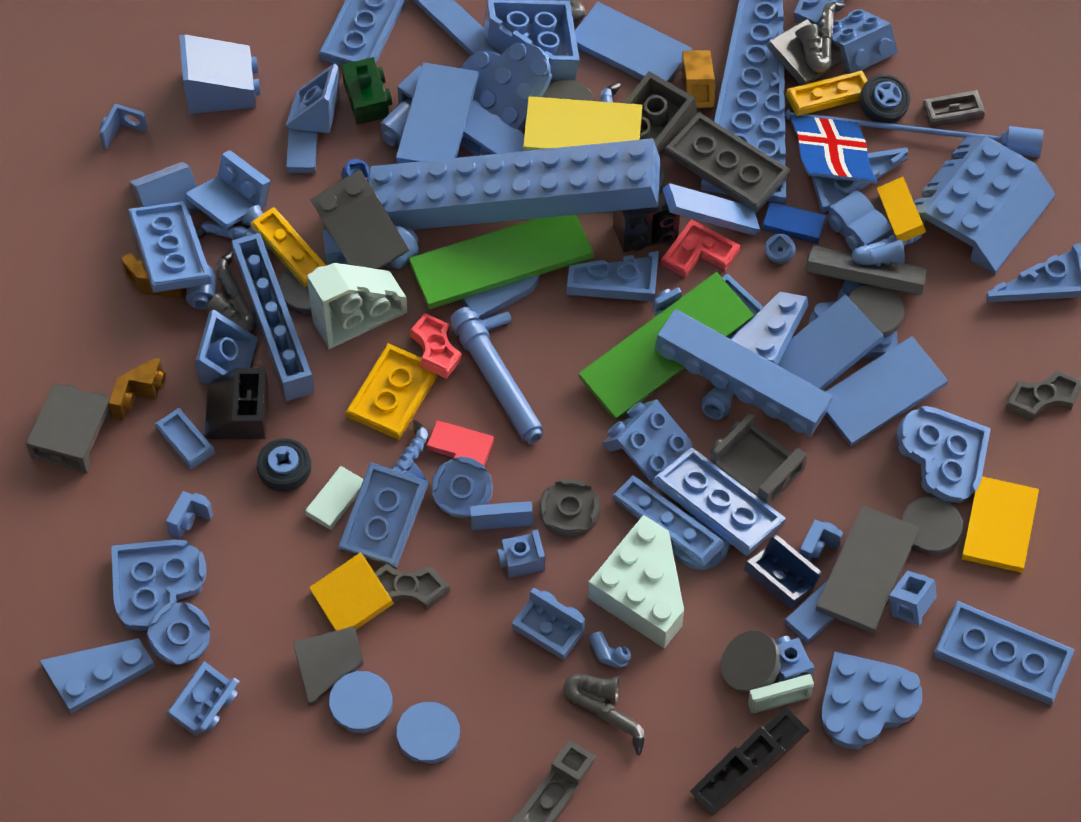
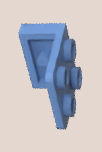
[818,9,898,74]
[602,399,692,483]

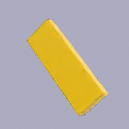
[785,70,868,116]
[877,177,926,242]
[251,207,327,287]

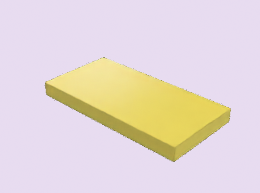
[523,96,642,151]

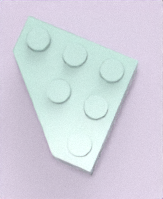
[307,263,407,349]
[588,515,684,649]

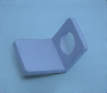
[99,104,148,149]

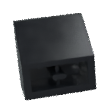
[613,193,680,253]
[205,368,269,439]

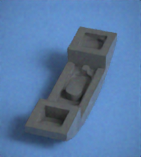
[509,739,596,822]

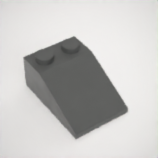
[624,71,697,154]
[310,170,410,269]

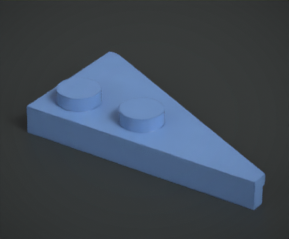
[811,147,908,213]
[986,243,1081,303]

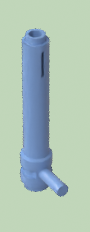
[450,307,543,444]

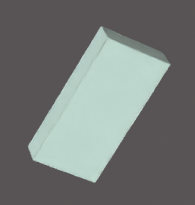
[305,466,363,530]
[748,674,814,714]

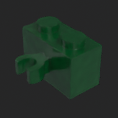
[341,57,393,125]

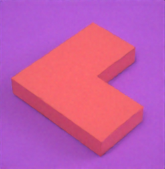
[661,219,741,278]
[427,420,494,467]

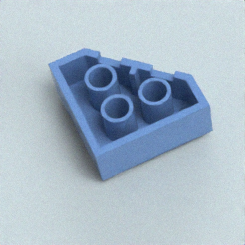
[484,0,579,84]

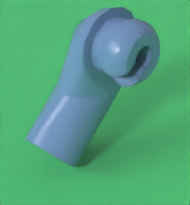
[588,631,631,668]

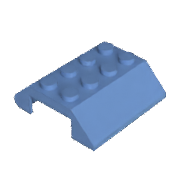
[914,136,1055,274]

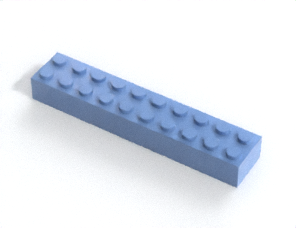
[369,138,660,230]

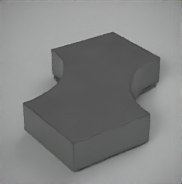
[1005,370,1081,421]
[375,564,450,610]

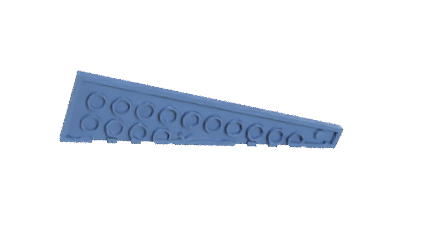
[701,0,786,204]

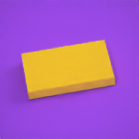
[346,343,438,440]
[961,476,1039,573]

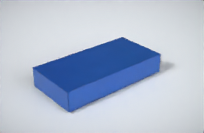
[762,202,826,244]

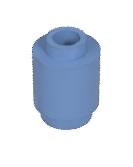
[186,265,216,309]

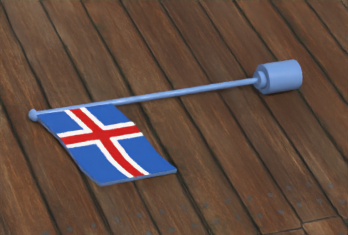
[784,109,1043,183]

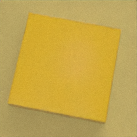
[309,552,394,631]

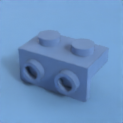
[512,587,585,661]
[166,661,239,736]

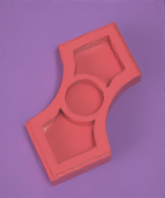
[409,313,462,379]

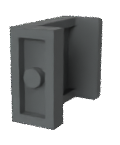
[26,383,112,473]
[710,413,807,506]

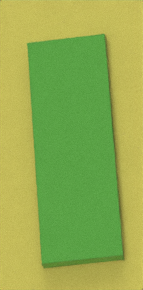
[409,215,594,309]
[578,272,754,421]

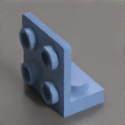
[186,150,271,228]

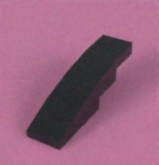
[690,707,810,815]

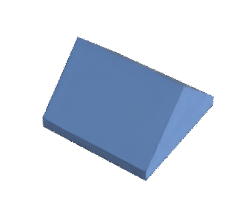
[286,63,339,133]
[129,162,199,213]
[195,309,258,384]

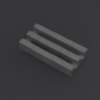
[922,90,985,128]

